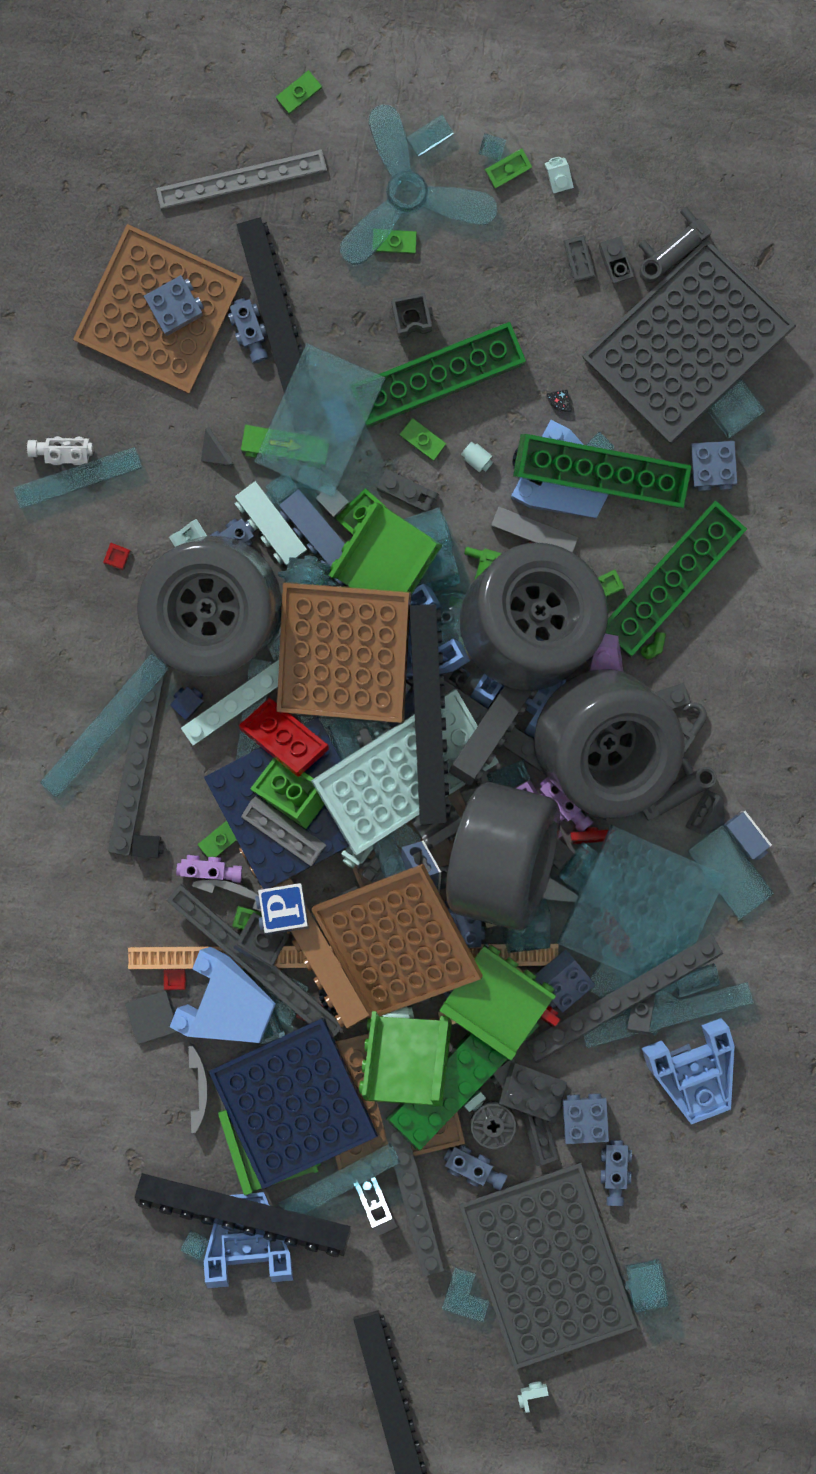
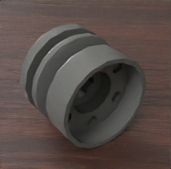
[470,1101,516,1149]

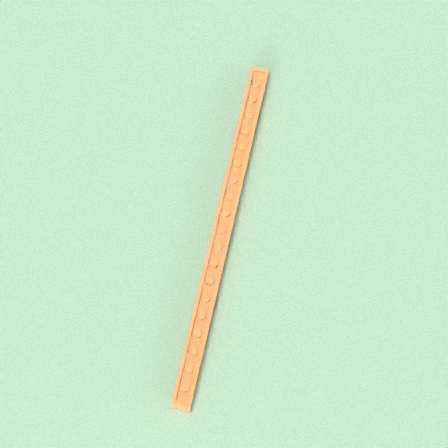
[128,943,558,969]

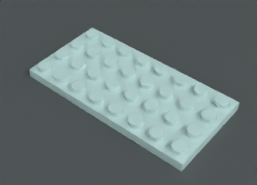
[311,689,499,855]

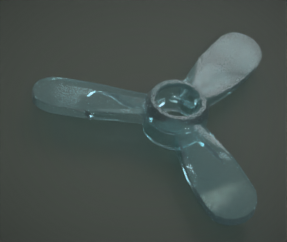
[340,104,498,265]

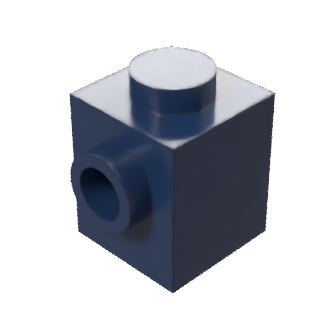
[170,686,204,721]

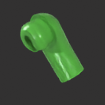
[641,632,666,659]

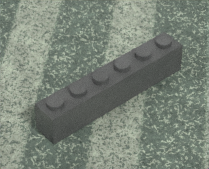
[449,686,538,786]

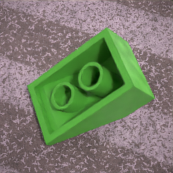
[250,758,325,829]

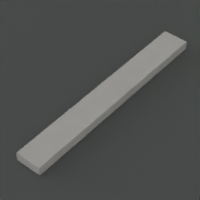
[156,150,327,210]

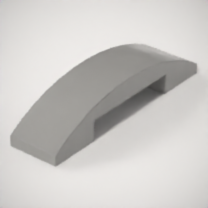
[192,879,261,911]
[188,1045,208,1133]

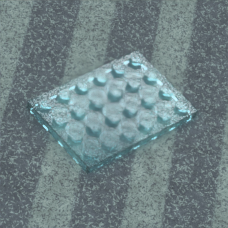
[254,343,386,497]

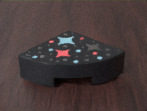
[546,390,571,412]

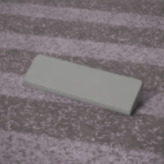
[491,506,578,552]
[241,796,326,866]

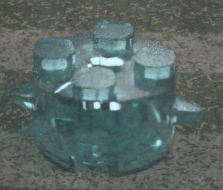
[277,556,336,586]

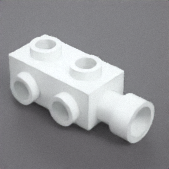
[27,436,93,465]

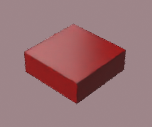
[103,543,131,571]
[164,969,186,990]

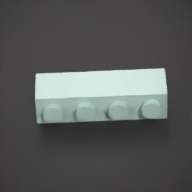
[234,481,307,566]

